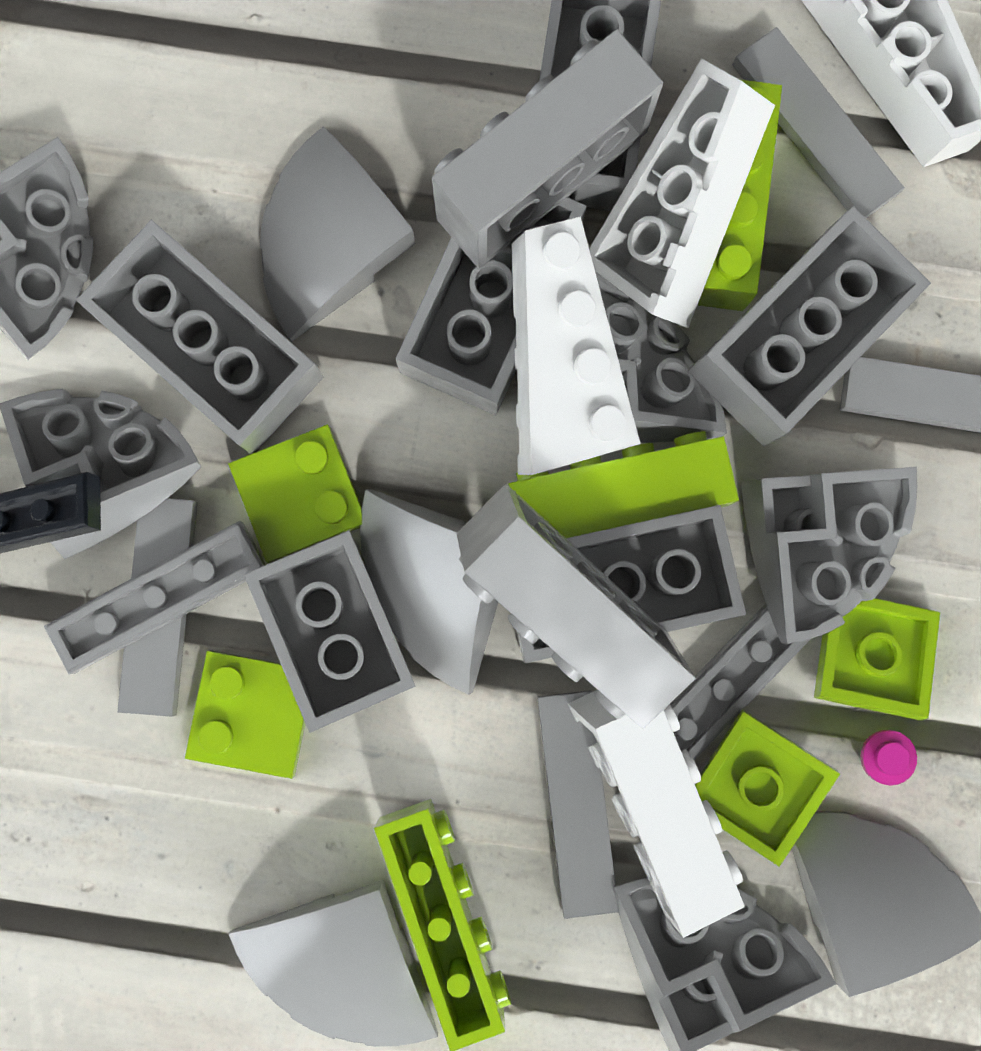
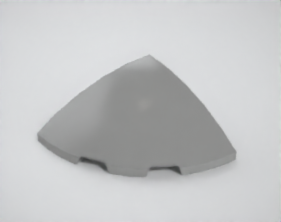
[260,126,416,342]
[0,137,93,360]
[595,272,727,443]
[0,389,201,559]
[741,467,917,644]
[360,489,498,695]
[792,811,981,997]
[613,878,836,1051]
[228,880,438,1047]

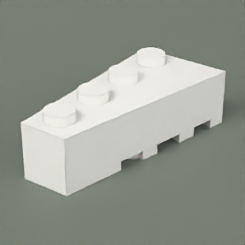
[801,0,981,167]
[589,59,775,328]
[512,216,640,475]
[568,690,745,938]

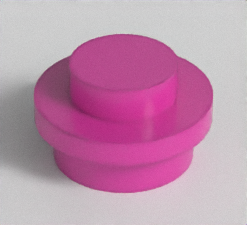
[860,730,917,786]

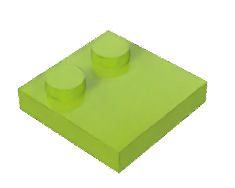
[228,424,362,564]
[814,598,940,720]
[185,651,305,779]
[695,709,840,867]

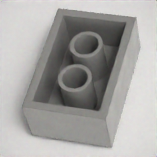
[244,530,416,733]

